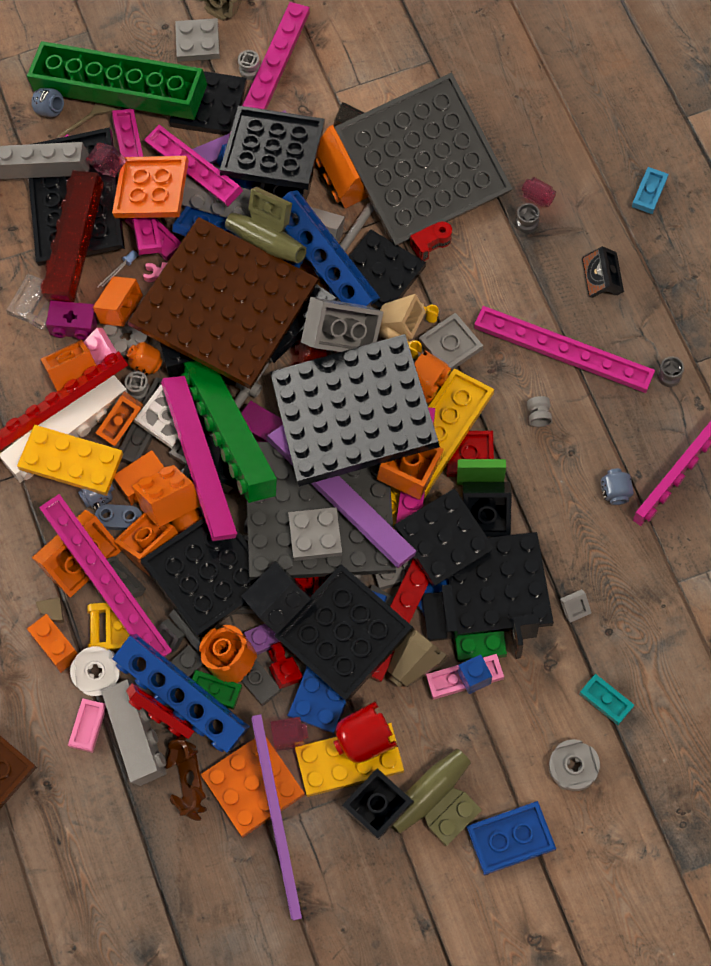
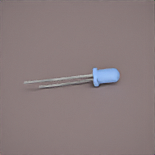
[97,250,138,288]

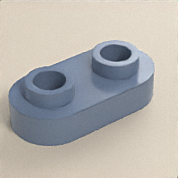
[95,504,142,531]

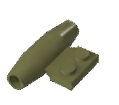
[225,187,306,263]
[391,749,482,846]

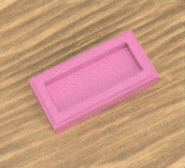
[68,698,106,753]

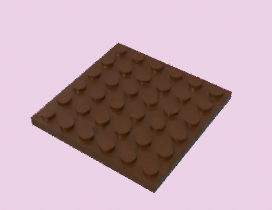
[128,217,318,390]

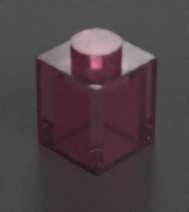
[86,142,127,178]
[270,717,309,752]

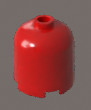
[333,701,398,763]

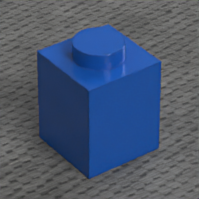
[458,655,492,694]

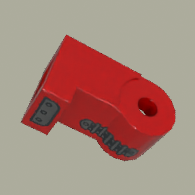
[410,221,452,261]

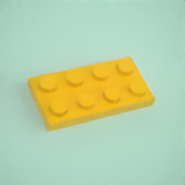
[17,425,123,496]
[295,723,404,797]

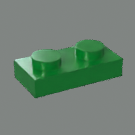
[455,631,507,662]
[192,670,243,710]

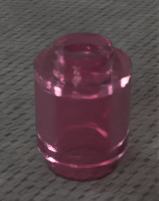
[522,177,556,207]

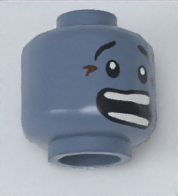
[32,88,64,117]
[601,468,634,505]
[78,484,115,510]

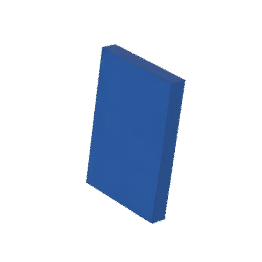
[466,801,556,876]

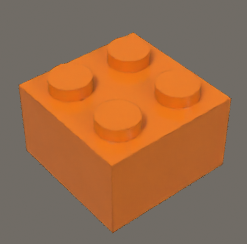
[377,447,444,500]
[132,465,201,527]

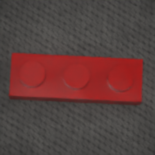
[126,683,195,739]

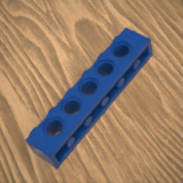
[282,190,380,306]
[112,634,250,753]

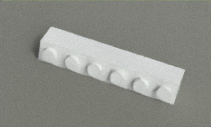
[0,375,128,483]

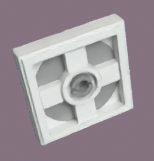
[134,384,198,449]

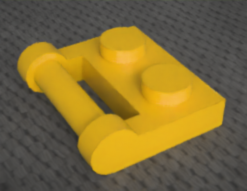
[87,603,130,652]

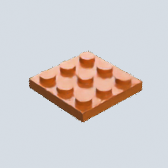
[112,156,189,218]
[200,737,305,838]

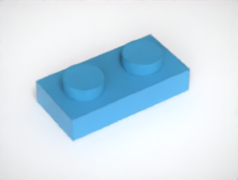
[632,167,669,214]

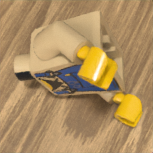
[379,294,439,359]

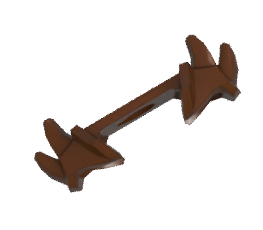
[165,735,207,821]

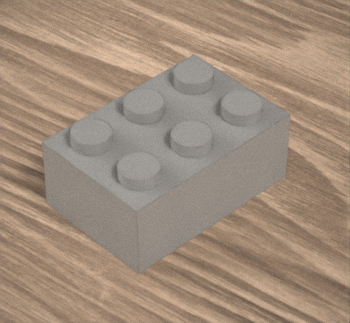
[301,297,383,352]

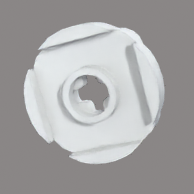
[70,646,121,696]

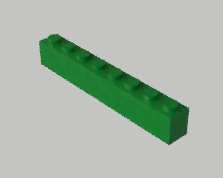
[181,361,277,503]

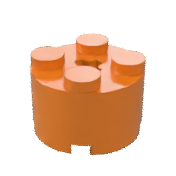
[414,350,452,405]
[199,625,257,683]

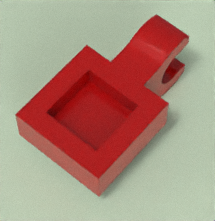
[268,642,303,689]

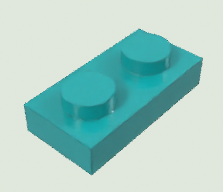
[579,674,635,726]

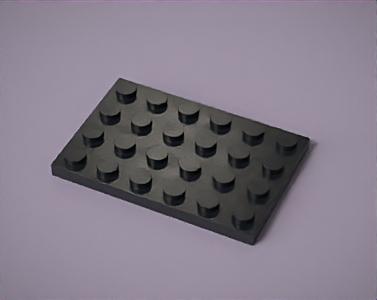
[28,127,125,266]

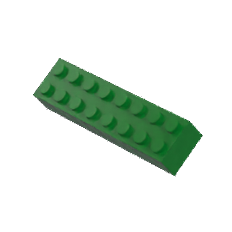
[27,41,207,120]

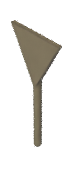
[57,103,125,138]

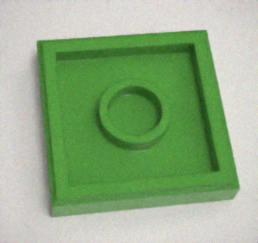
[457,459,506,485]

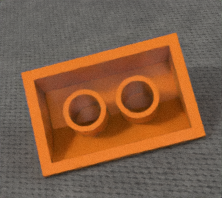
[316,125,368,209]
[32,510,121,598]

